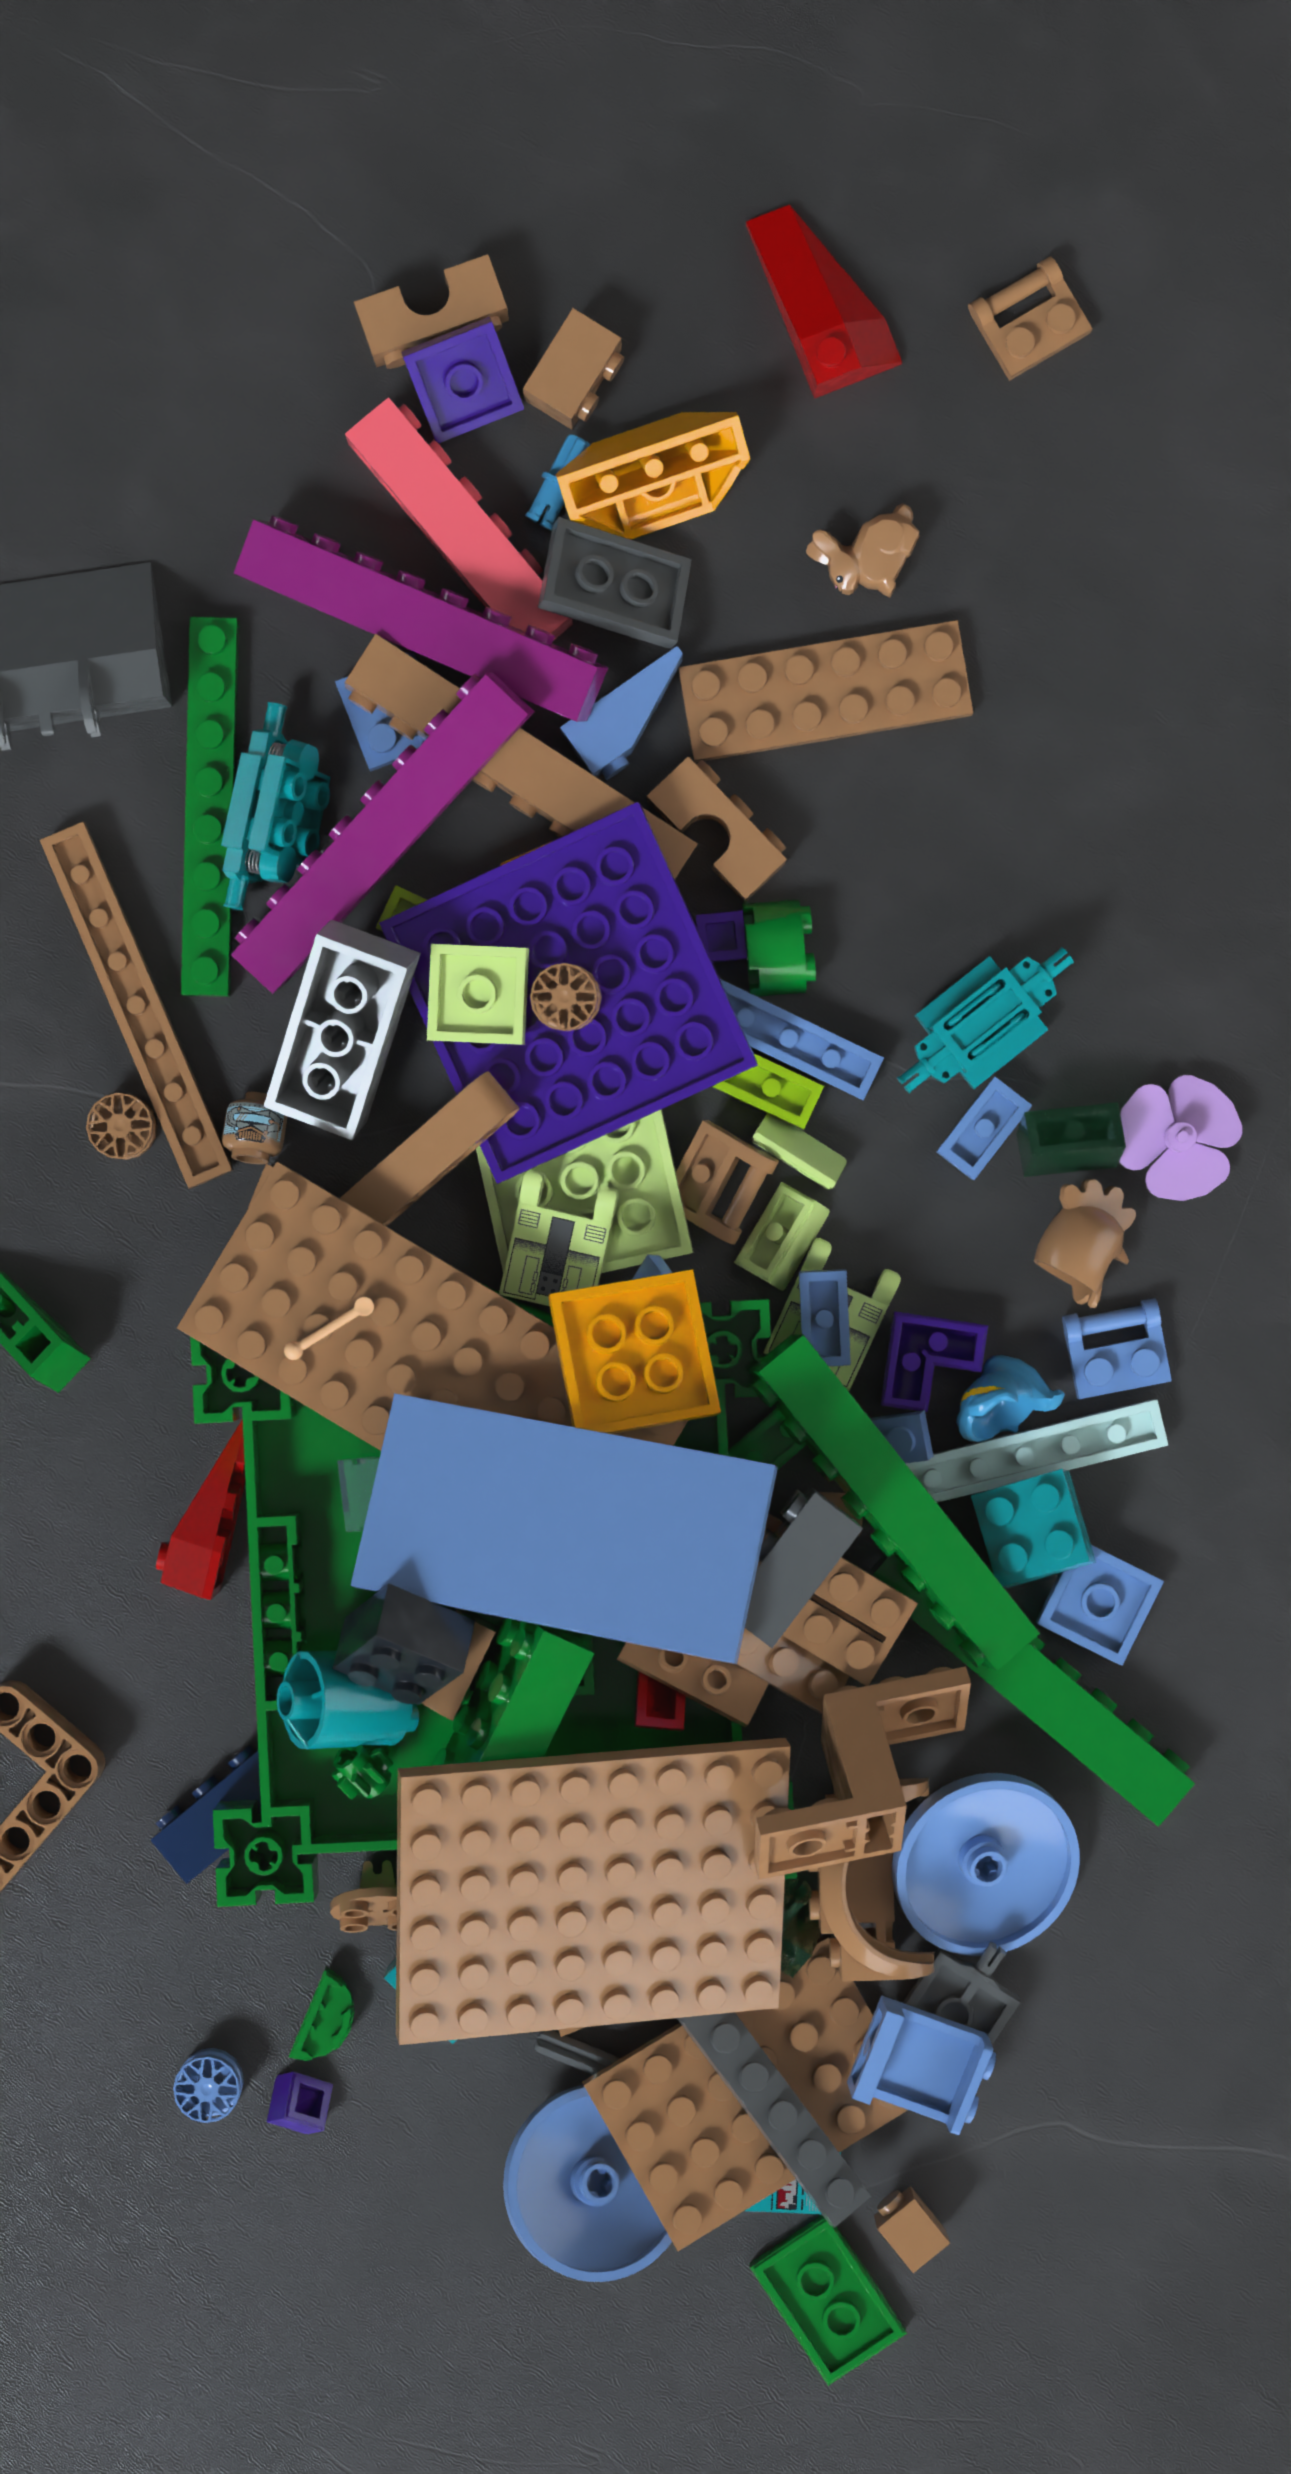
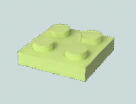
[427,944,529,1045]

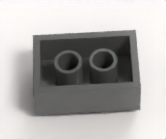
[745,1486,863,1648]

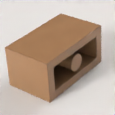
[523,308,625,430]

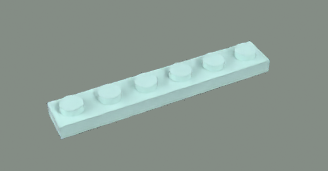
[906,1399,1168,1503]

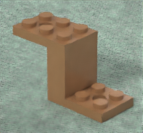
[754,1666,971,1880]

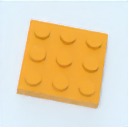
[548,1269,721,1434]

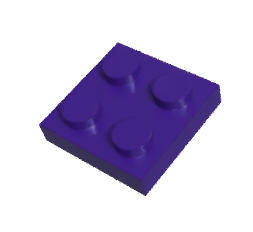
[401,317,524,444]

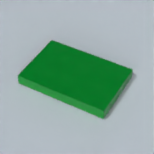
[749,2215,907,2386]

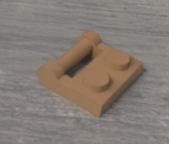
[968,256,1093,381]
[676,1120,779,1245]

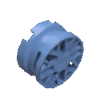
[173,2048,244,2123]

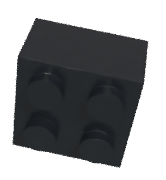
[332,1583,475,1705]

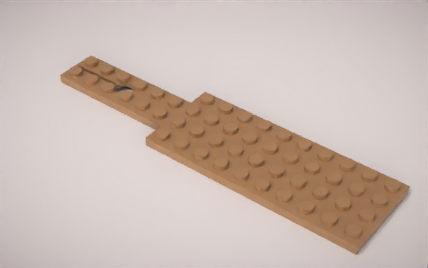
[177,1162,918,1686]

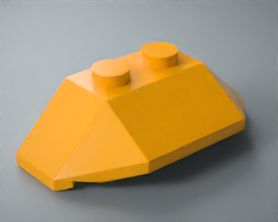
[555,412,750,540]

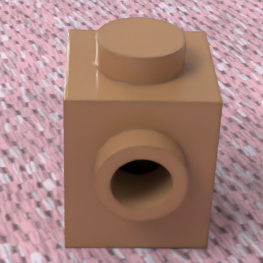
[874,2186,950,2273]

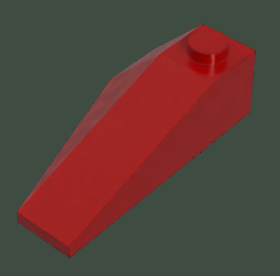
[746,204,902,399]
[156,1419,246,1600]

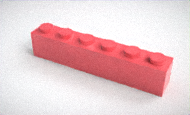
[345,397,573,641]

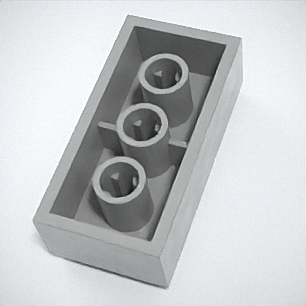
[264,919,421,1140]

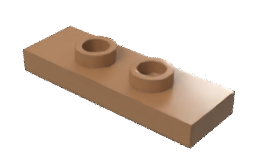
[616,1642,769,1728]

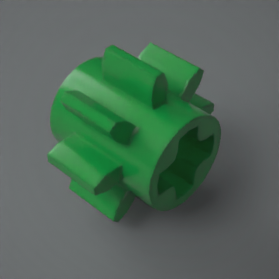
[332,1745,394,1800]

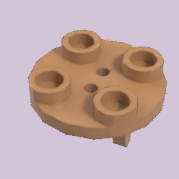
[330,1860,397,1933]

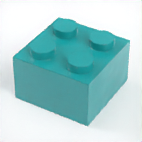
[971,1469,1096,1589]

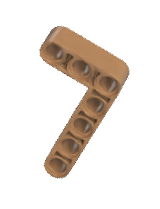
[0,1680,105,1893]

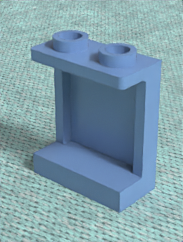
[847,1995,996,2135]

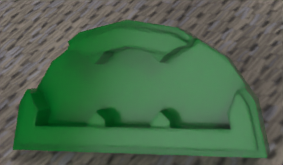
[288,1967,355,2061]

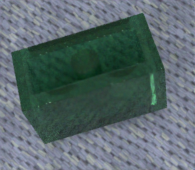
[1016,1102,1126,1177]

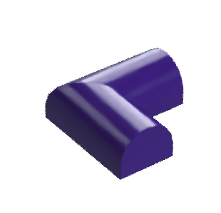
[880,1311,988,1412]

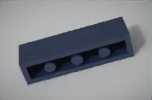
[151,1745,261,1884]

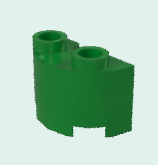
[742,899,816,997]

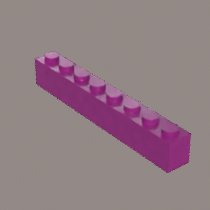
[234,515,608,722]
[231,672,535,994]

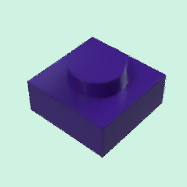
[695,910,747,962]

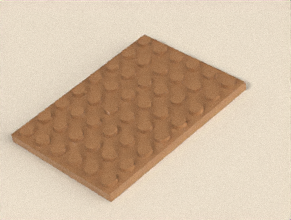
[396,1738,791,2045]

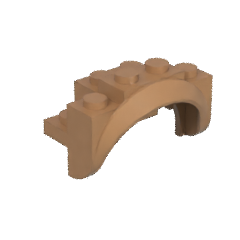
[808,1778,934,1982]

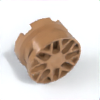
[530,963,602,1031]
[86,1093,158,1160]

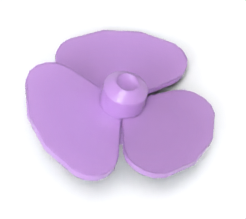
[1114,1075,1243,1201]

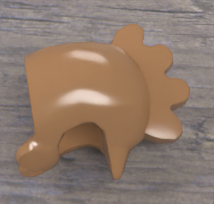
[1033,1179,1136,1308]

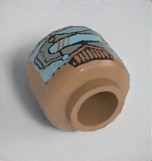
[222,1092,287,1165]

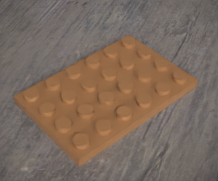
[582,1935,908,2251]

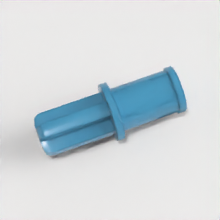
[525,434,590,530]

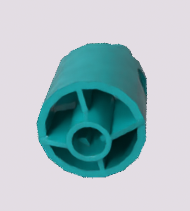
[277,1650,419,1749]

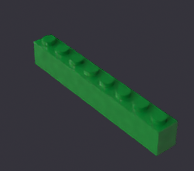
[748,1334,1040,1671]
[868,1554,1195,1827]

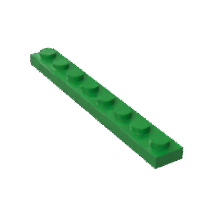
[181,617,239,997]

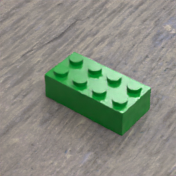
[432,1618,594,1766]

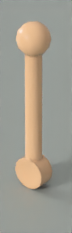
[284,1297,374,1360]

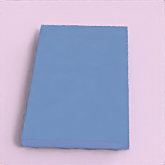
[351,1393,778,1665]

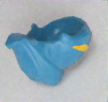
[956,1355,1065,1442]

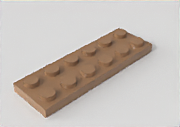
[678,620,973,763]

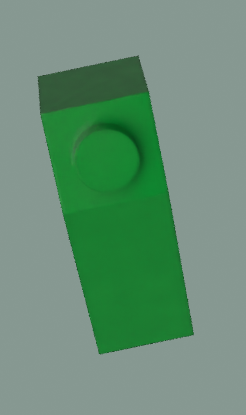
[0,1269,91,1393]

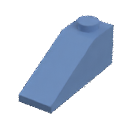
[560,646,683,780]

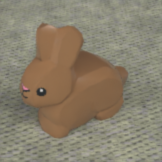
[806,503,920,598]

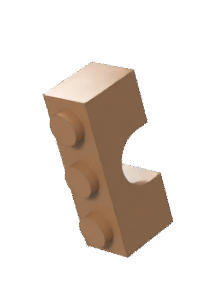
[354,254,509,369]
[647,757,787,903]

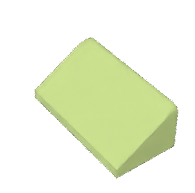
[751,1113,847,1190]
[734,1182,830,1291]

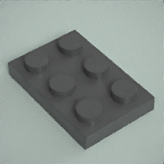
[538,517,692,650]

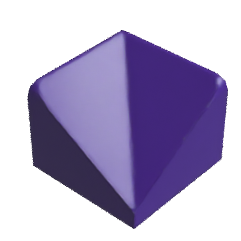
[267,2072,333,2134]

